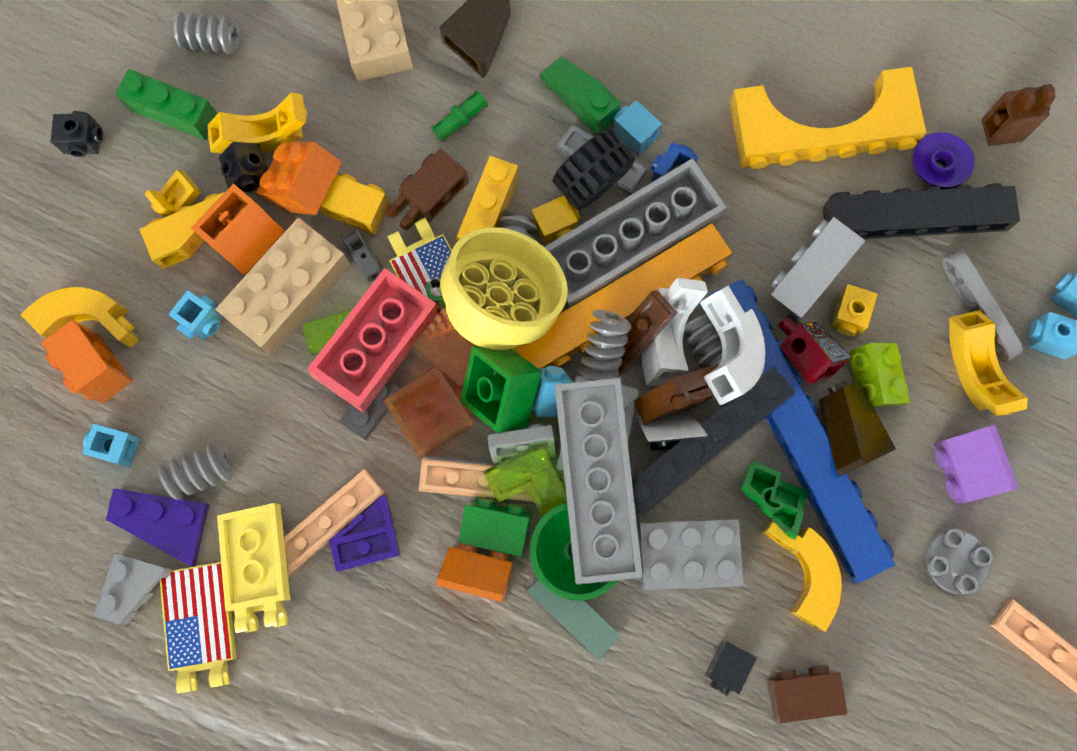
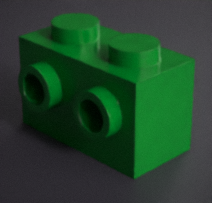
[458,497,533,557]

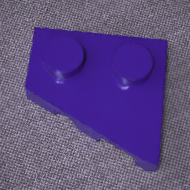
[329,495,401,572]

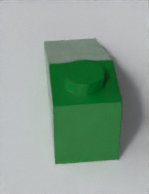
[539,57,621,135]

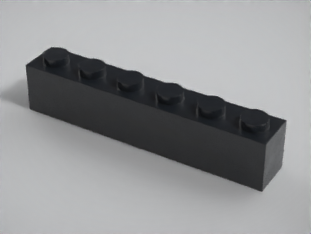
[823,183,1020,239]
[632,367,796,516]

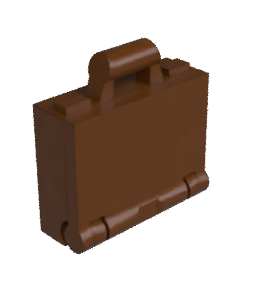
[633,363,720,425]

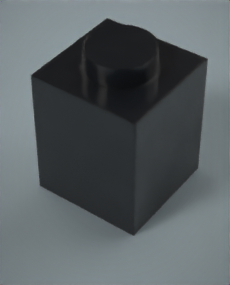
[705,640,757,696]

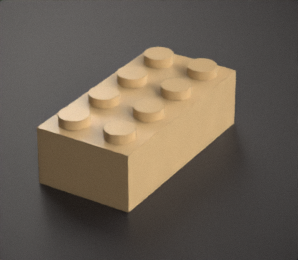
[336,0,414,82]
[215,217,351,356]

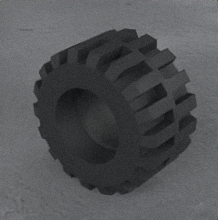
[552,129,635,210]

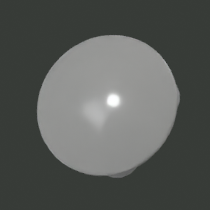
[926,529,993,595]

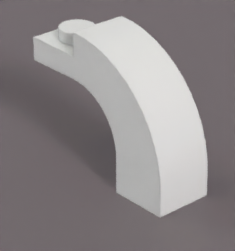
[641,278,708,387]
[700,286,765,405]

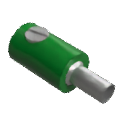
[426,278,446,310]

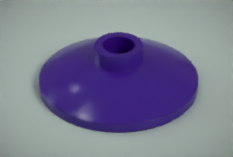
[912,132,975,189]

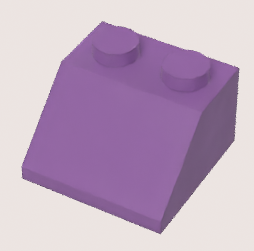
[934,425,1019,505]

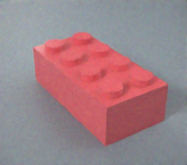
[307,268,438,413]

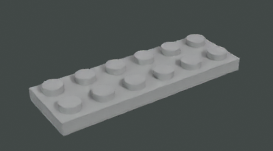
[555,378,643,584]

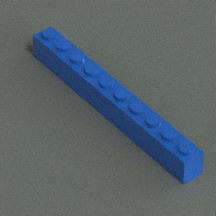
[708,279,895,583]

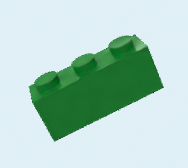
[115,69,217,141]

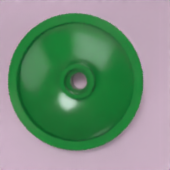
[529,503,618,601]

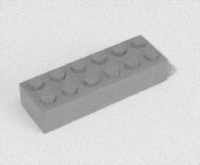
[545,158,727,310]

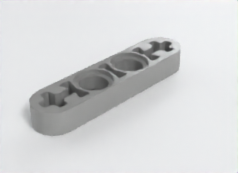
[942,250,1023,362]

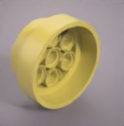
[440,227,568,350]

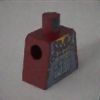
[778,313,853,385]

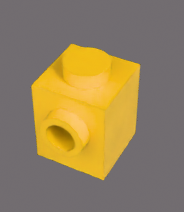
[532,196,580,246]
[829,284,878,336]

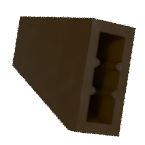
[439,0,511,78]
[819,380,896,476]

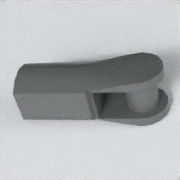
[340,227,384,282]

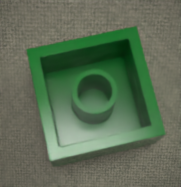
[460,345,542,433]

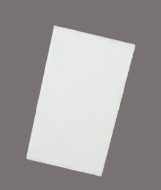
[636,410,708,442]

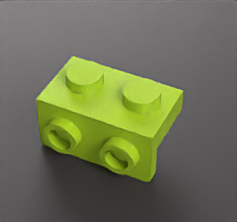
[848,343,910,408]

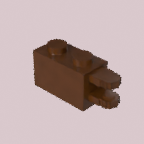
[981,84,1056,147]
[386,148,469,231]

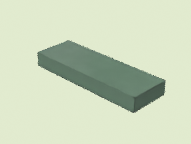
[528,579,621,660]

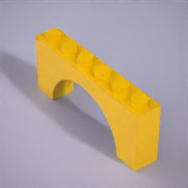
[729,67,926,169]

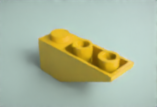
[139,192,224,270]

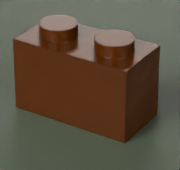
[767,665,848,723]

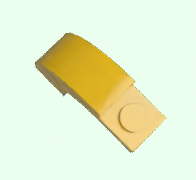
[207,92,307,154]
[20,287,140,348]
[949,310,1028,417]
[761,521,842,632]

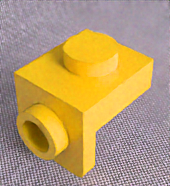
[145,170,202,216]

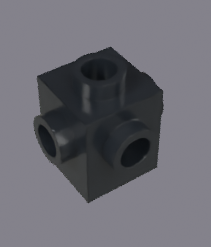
[50,111,104,157]
[219,142,268,192]

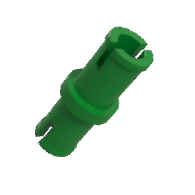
[431,90,488,142]

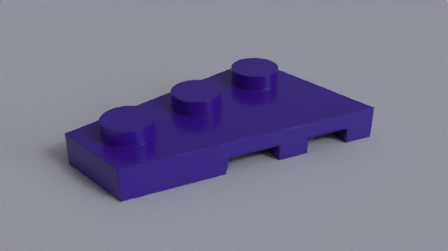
[106,488,209,567]

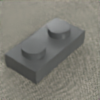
[339,380,403,440]

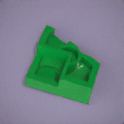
[740,460,807,540]

